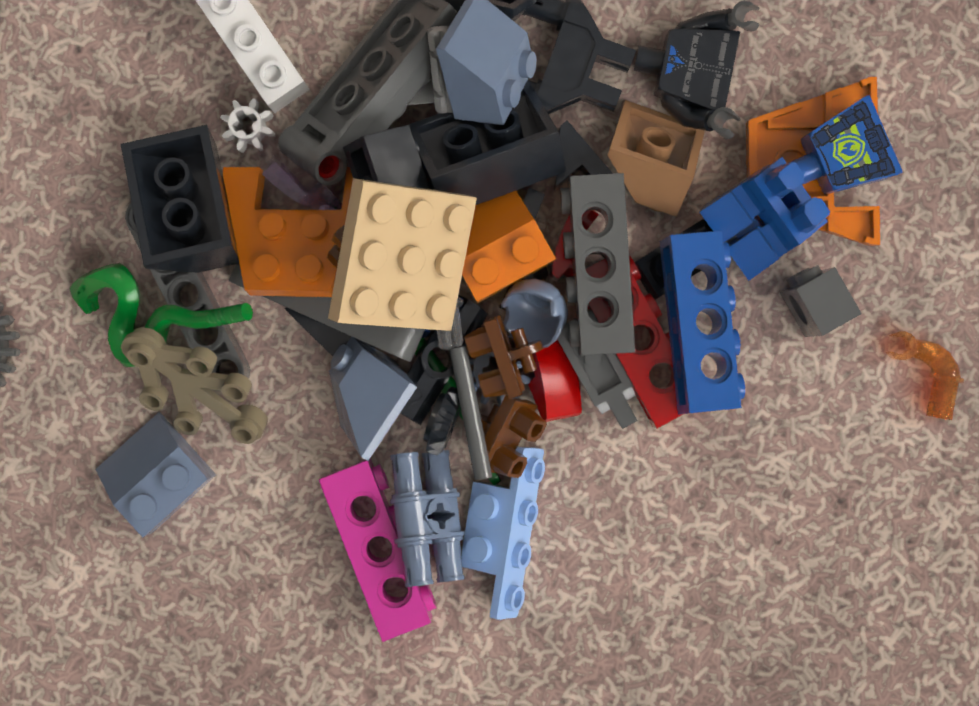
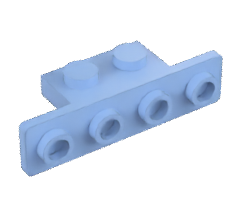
[461,446,545,620]

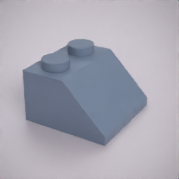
[436,0,537,125]
[95,412,216,538]

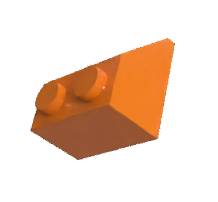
[462,190,556,304]

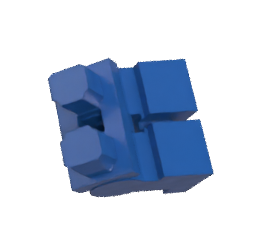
[700,157,830,281]

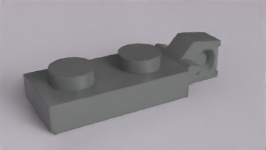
[557,310,638,429]

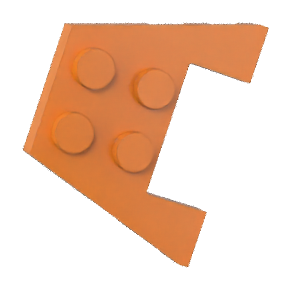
[746,77,881,246]
[222,167,353,297]

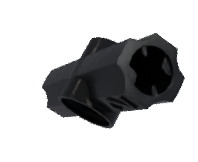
[400,295,488,425]

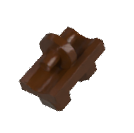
[464,315,544,399]
[471,395,547,478]

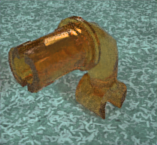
[885,331,964,420]

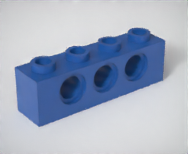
[659,231,745,415]

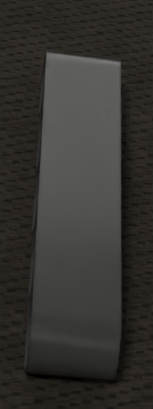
[125,202,251,391]
[228,264,425,362]

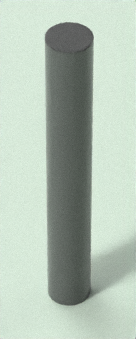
[449,346,492,480]

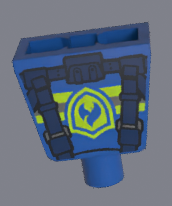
[788,95,903,194]

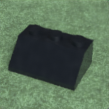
[409,80,566,205]
[120,124,239,273]

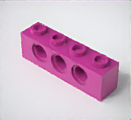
[319,458,437,642]

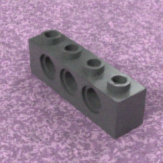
[560,173,635,356]

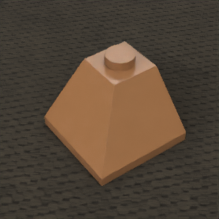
[607,100,705,217]

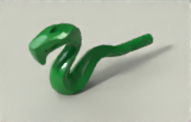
[69,263,253,368]

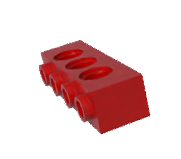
[585,255,683,429]

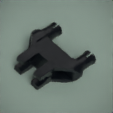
[522,0,636,114]

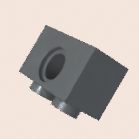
[780,265,862,337]

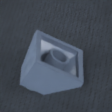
[329,336,417,461]

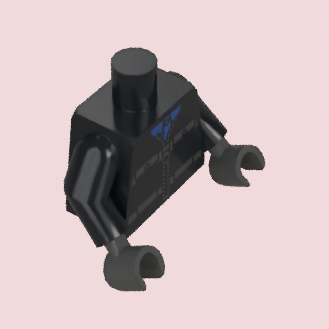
[633,0,760,139]

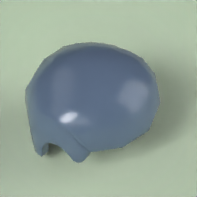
[501,279,568,348]

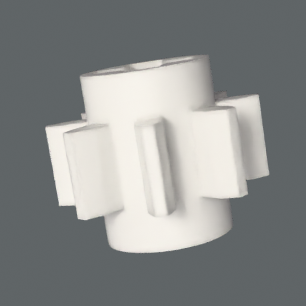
[220,98,275,153]

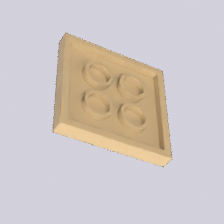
[328,178,477,331]

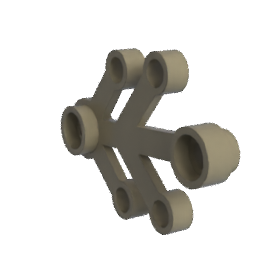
[121,327,268,444]

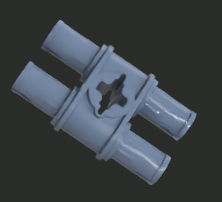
[390,450,465,587]

